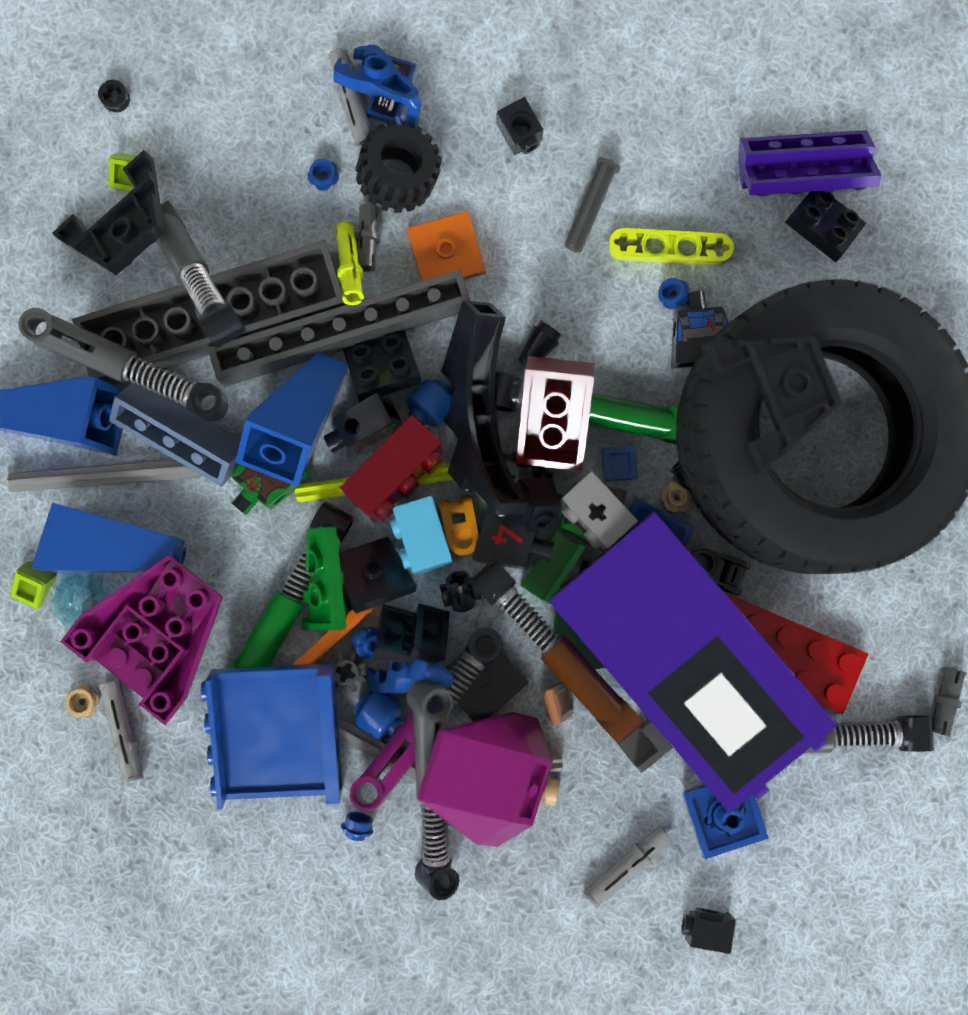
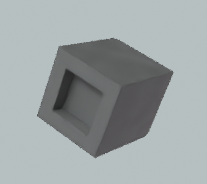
[619,719,673,773]

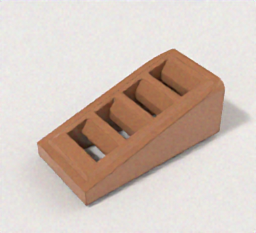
[541,683,573,725]

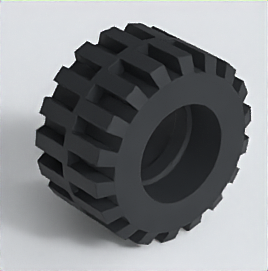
[355,121,442,213]

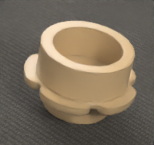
[660,481,692,513]
[66,685,99,718]
[541,774,561,807]

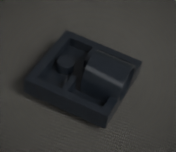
[785,191,866,263]
[343,330,422,403]

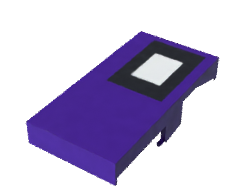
[549,511,838,813]

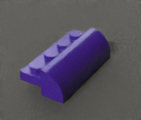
[738,130,882,196]

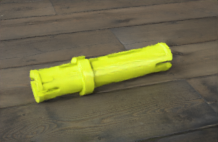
[334,221,364,306]

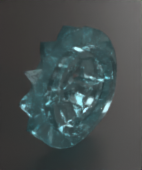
[51,576,106,627]

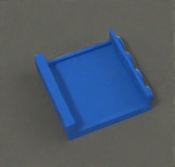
[201,664,343,809]

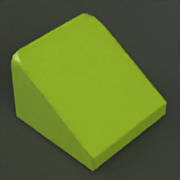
[108,152,136,192]
[10,561,57,610]

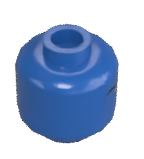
[407,379,453,428]
[354,692,404,741]

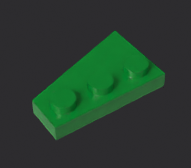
[302,526,347,630]

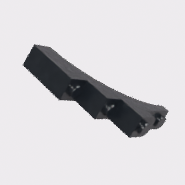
[441,300,529,517]

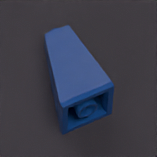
[235,352,349,487]
[0,377,123,456]
[31,503,187,573]

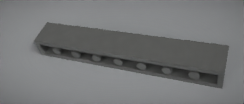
[207,270,470,387]

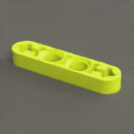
[608,228,734,265]

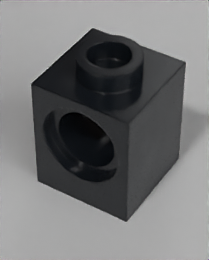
[496,97,543,156]

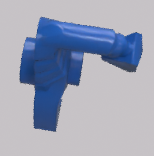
[333,45,421,128]
[367,659,454,696]

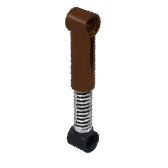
[469,558,644,745]

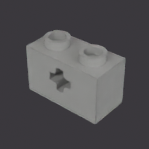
[560,471,638,551]

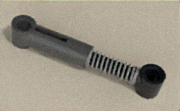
[156,200,246,349]
[18,307,229,422]
[407,679,460,900]
[803,715,934,754]

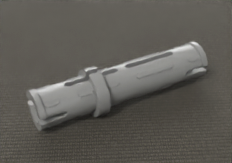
[328,48,371,147]
[99,680,144,784]
[584,825,674,908]

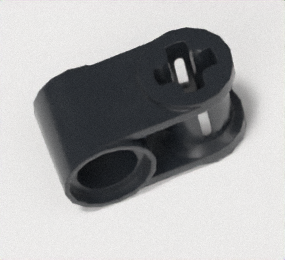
[690,548,751,596]

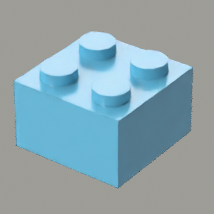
[389,496,453,576]

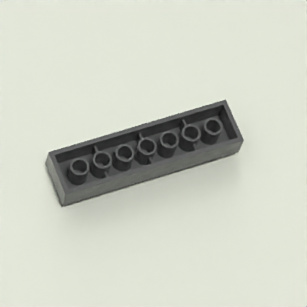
[72,240,347,385]

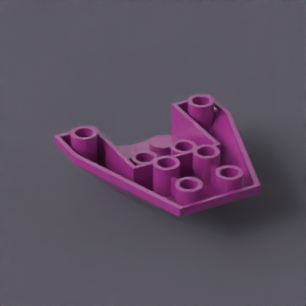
[60,555,223,725]
[417,712,553,847]

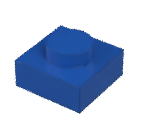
[602,446,638,481]

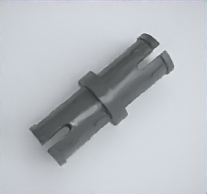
[355,203,380,272]
[933,667,967,737]

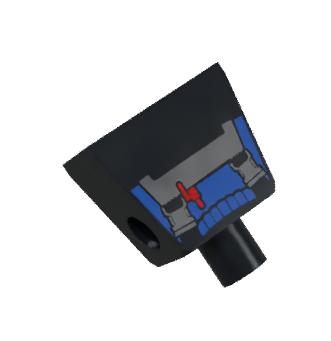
[671,291,728,369]

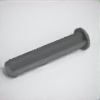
[565,158,621,253]

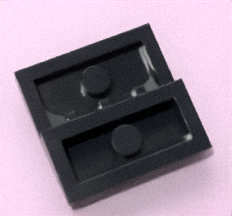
[373,603,450,663]

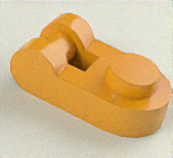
[439,495,479,556]

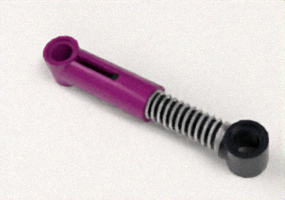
[349,628,503,811]

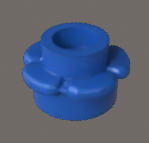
[307,159,339,191]
[658,278,689,309]
[351,627,377,659]
[341,812,373,841]

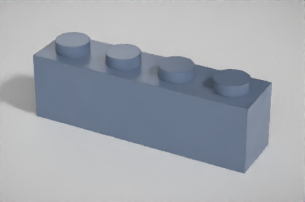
[109,383,241,487]

